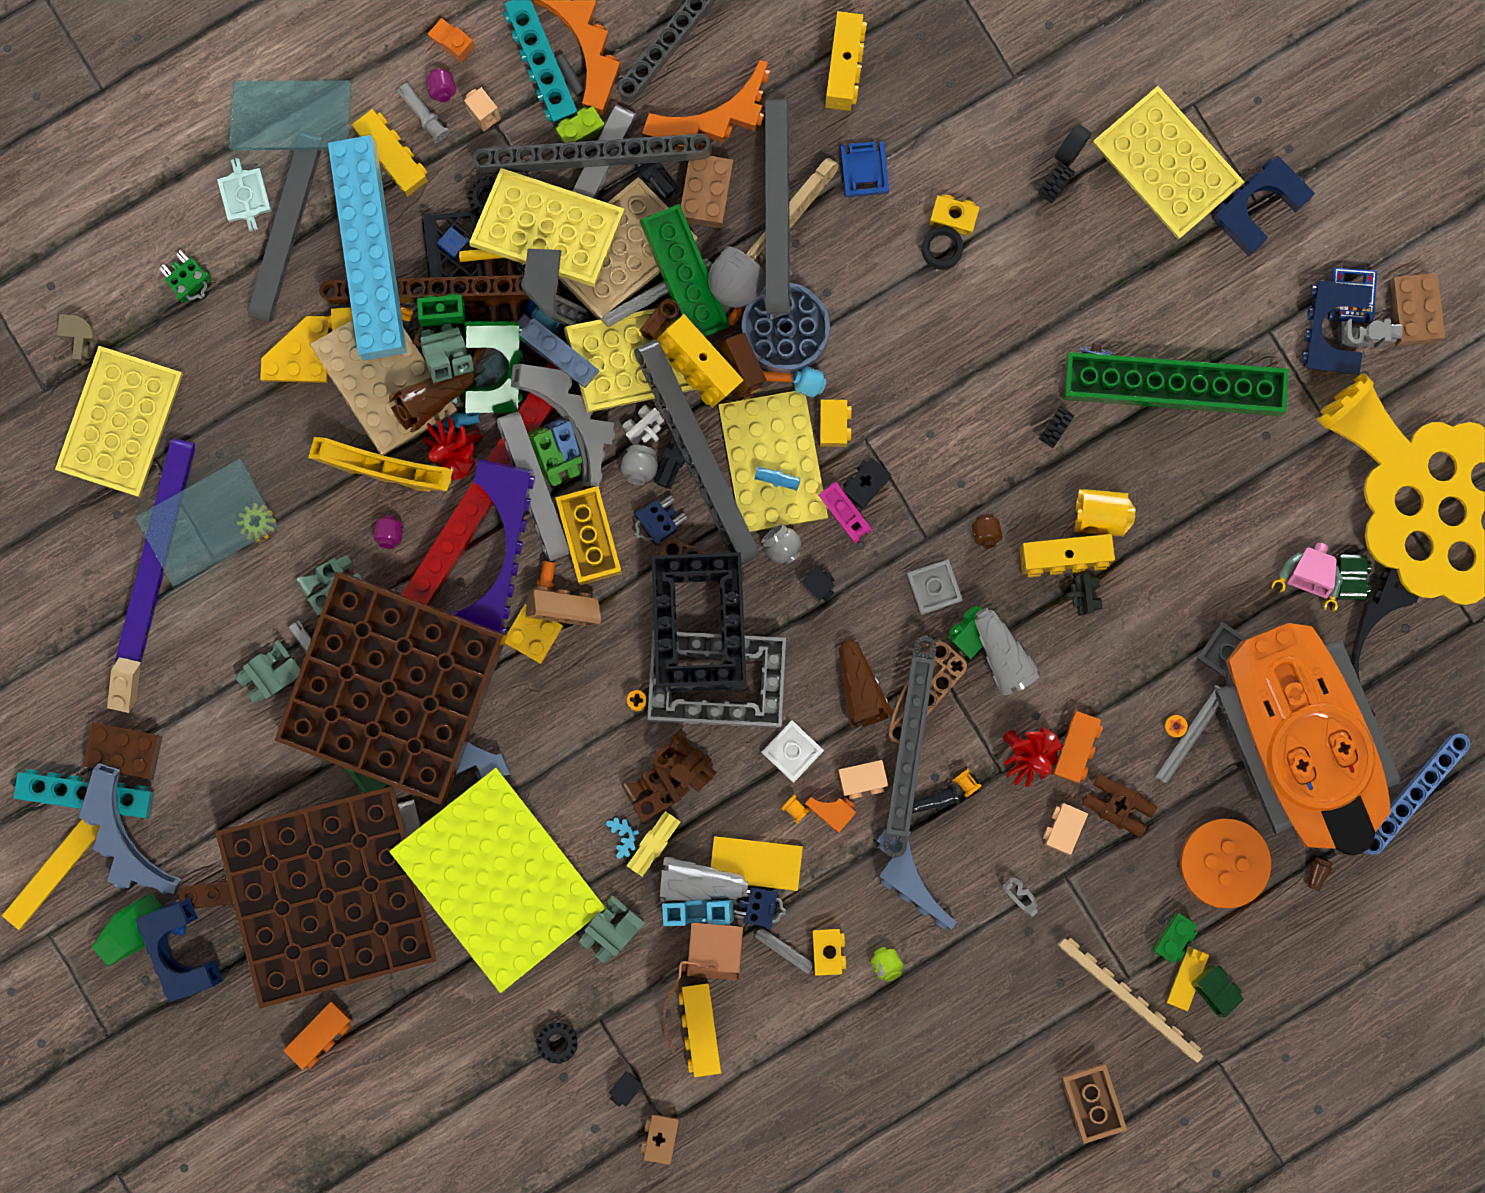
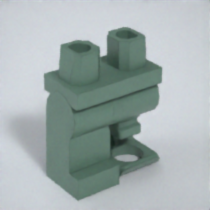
[420,323,474,383]
[296,556,362,617]
[235,640,300,703]
[579,895,645,963]

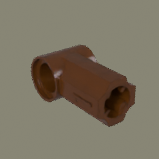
[639,299,679,341]

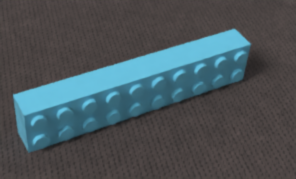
[328,135,407,361]

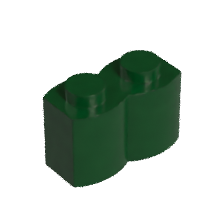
[1337,555,1371,601]
[1191,965,1244,1017]

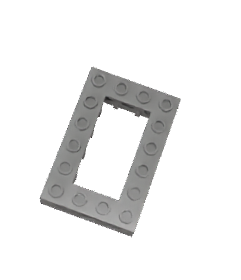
[648,631,786,729]

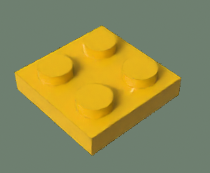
[505,604,564,664]

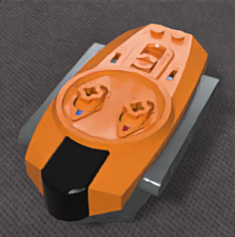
[1215,623,1400,856]

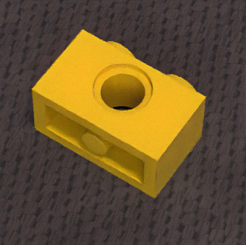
[929,194,979,237]
[812,929,846,976]

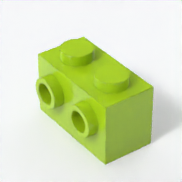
[556,106,605,153]

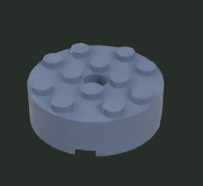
[741,283,830,373]

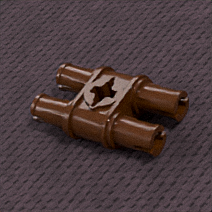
[483,258,525,322]
[1082,774,1158,837]

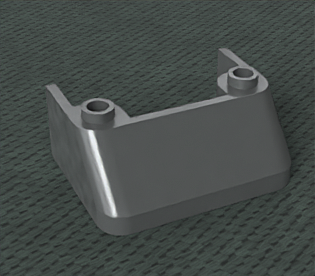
[521,249,592,326]

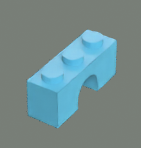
[662,899,734,926]

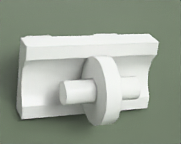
[622,405,664,445]

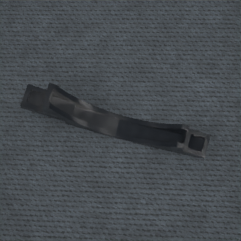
[1351,567,1419,717]

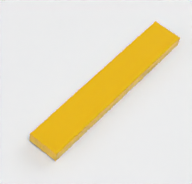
[2,820,100,930]

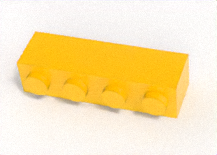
[352,109,427,197]
[678,983,721,1077]

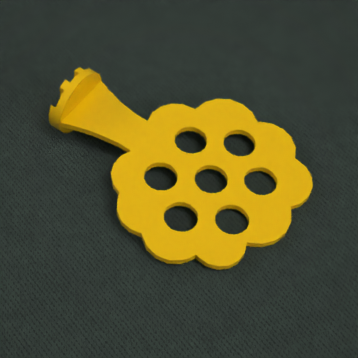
[1316,373,1485,605]

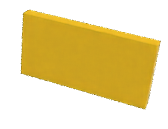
[711,836,803,891]

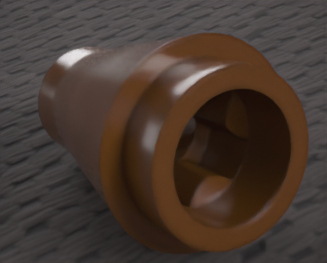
[1307,856,1333,891]

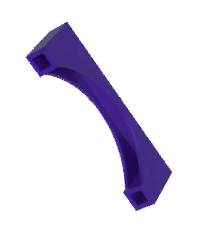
[450,459,535,634]

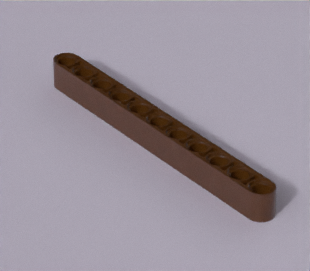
[319,275,560,304]

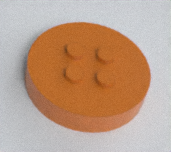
[1179,819,1271,908]

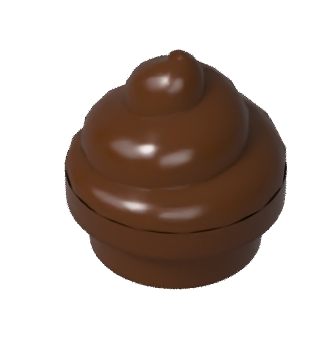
[465,301,481,322]

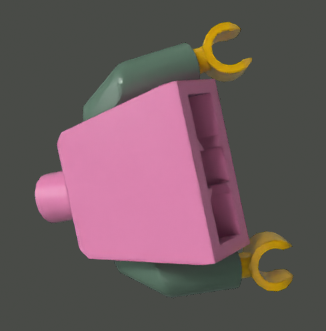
[1272,543,1343,612]

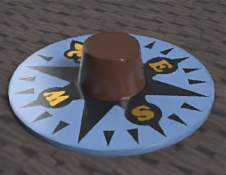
[1079,343,1112,355]

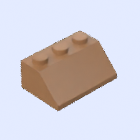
[525,586,601,627]

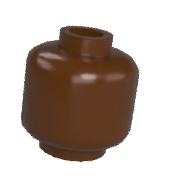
[972,514,1002,549]

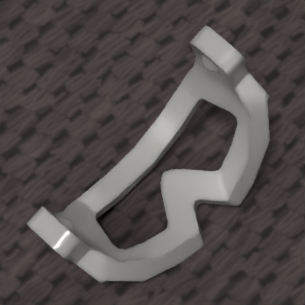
[1003,877,1038,917]

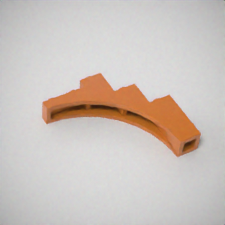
[531,0,621,116]
[642,60,770,151]

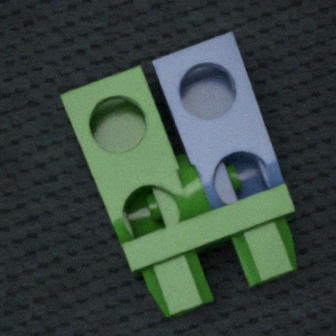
[528,418,583,486]

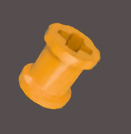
[627,690,647,711]
[952,769,981,798]
[781,795,811,824]

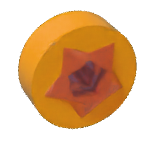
[1164,715,1188,738]

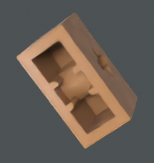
[640,1114,679,1165]

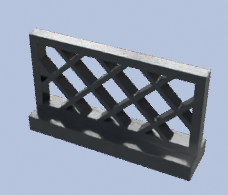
[422,211,484,294]

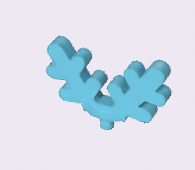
[606,817,639,859]

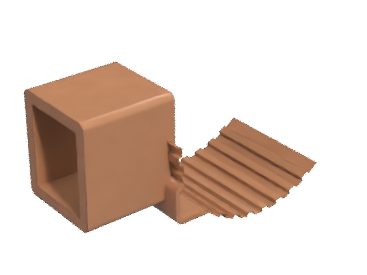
[663,923,743,1055]

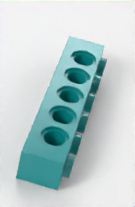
[503,0,577,127]
[13,769,154,819]

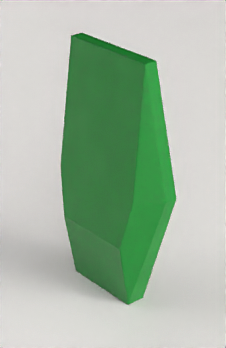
[91,893,163,967]

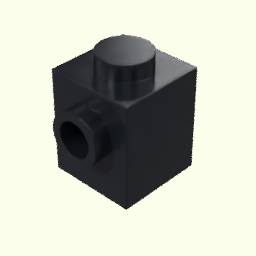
[800,567,835,603]

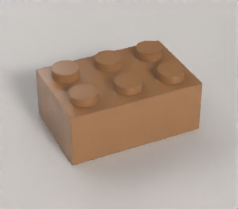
[681,156,733,229]
[1389,273,1445,347]
[1060,1063,1127,1144]

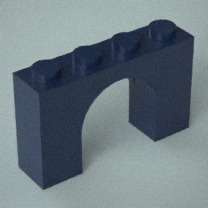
[1213,156,1315,256]
[1301,280,1372,375]
[135,898,224,1002]

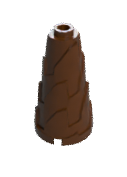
[389,371,474,433]
[839,639,893,728]

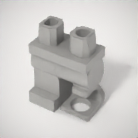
[1337,319,1402,348]

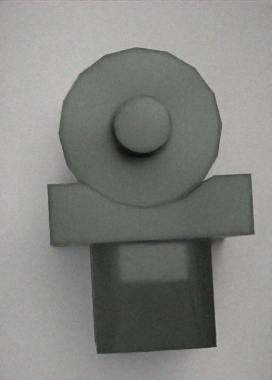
[1065,573,1103,616]

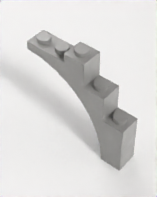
[511,364,615,487]

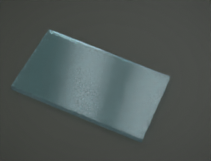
[229,80,351,150]
[135,459,278,587]

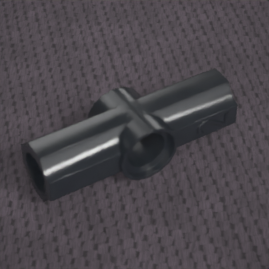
[631,147,679,200]
[654,436,685,489]

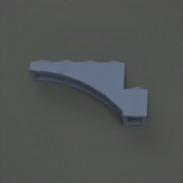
[517,315,600,388]
[456,742,511,780]
[876,828,957,930]

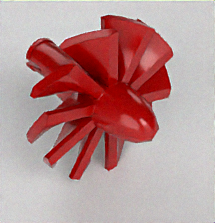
[423,417,482,481]
[1003,727,1062,787]

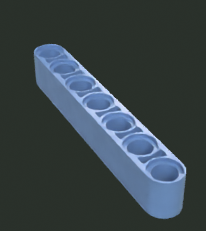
[1360,734,1470,855]

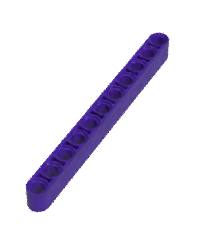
[114,438,195,667]

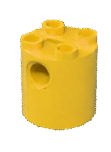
[1074,489,1135,537]

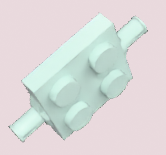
[217,158,271,232]

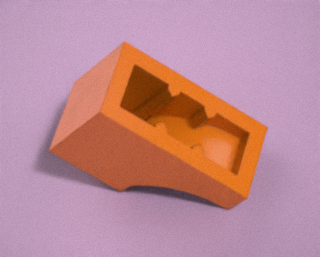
[428,18,475,63]
[805,797,856,833]

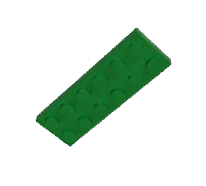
[639,204,730,337]

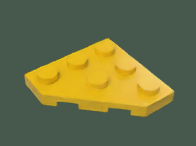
[260,316,329,383]

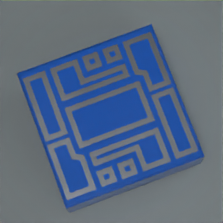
[437,227,468,258]

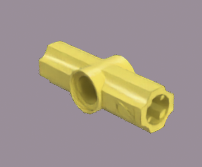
[627,811,681,877]

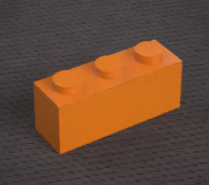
[1052,711,1103,784]
[283,1001,352,1070]

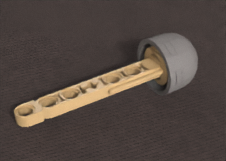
[708,158,839,308]

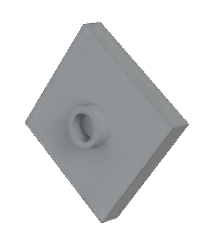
[907,559,963,615]

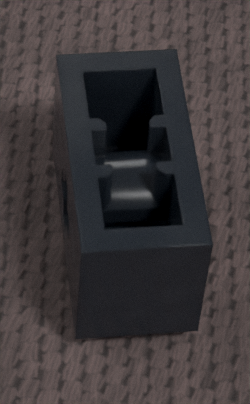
[842,458,892,510]

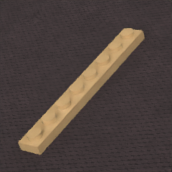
[1057,938,1203,1063]

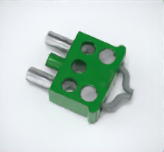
[159,251,212,303]

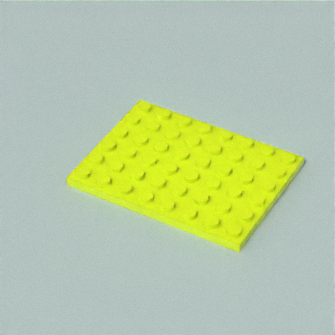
[389,768,606,993]

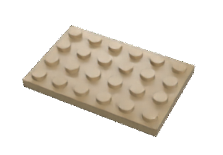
[558,177,698,320]
[310,320,457,456]

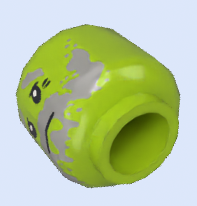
[870,947,904,982]

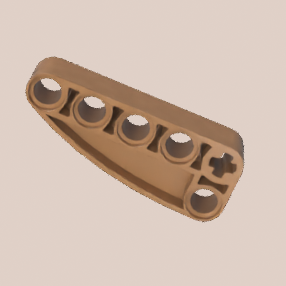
[888,642,967,744]

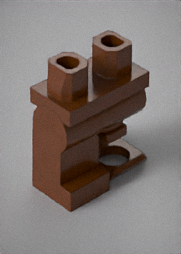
[653,729,717,792]
[622,766,689,824]

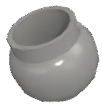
[621,445,658,485]
[761,524,801,564]

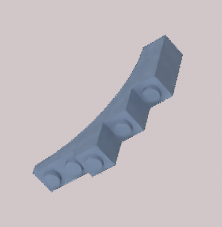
[79,763,181,894]

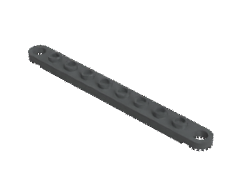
[884,636,936,858]

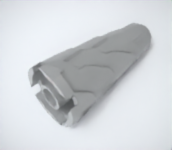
[974,608,1041,695]
[660,857,748,902]

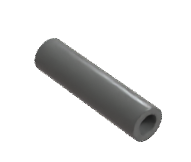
[555,54,585,97]

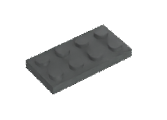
[1196,622,1247,679]

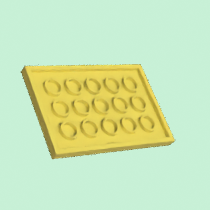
[1092,86,1245,240]
[470,168,625,287]
[564,308,696,413]
[55,346,183,498]
[718,391,828,532]

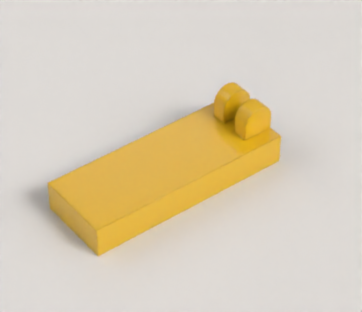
[1166,946,1209,1011]

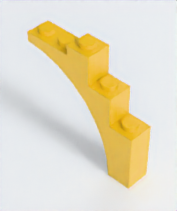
[308,437,453,492]

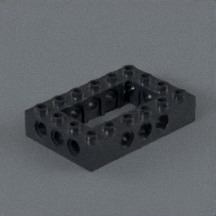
[652,552,747,693]

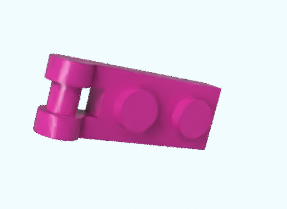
[818,482,872,544]

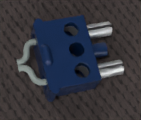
[635,495,687,546]
[734,887,786,930]

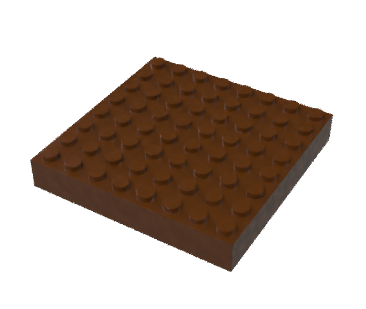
[275,572,507,805]
[215,786,437,1009]

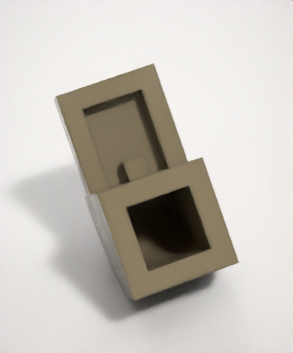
[57,314,97,364]

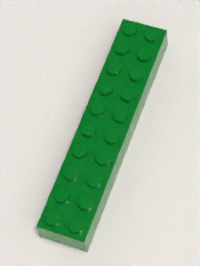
[1063,352,1289,417]

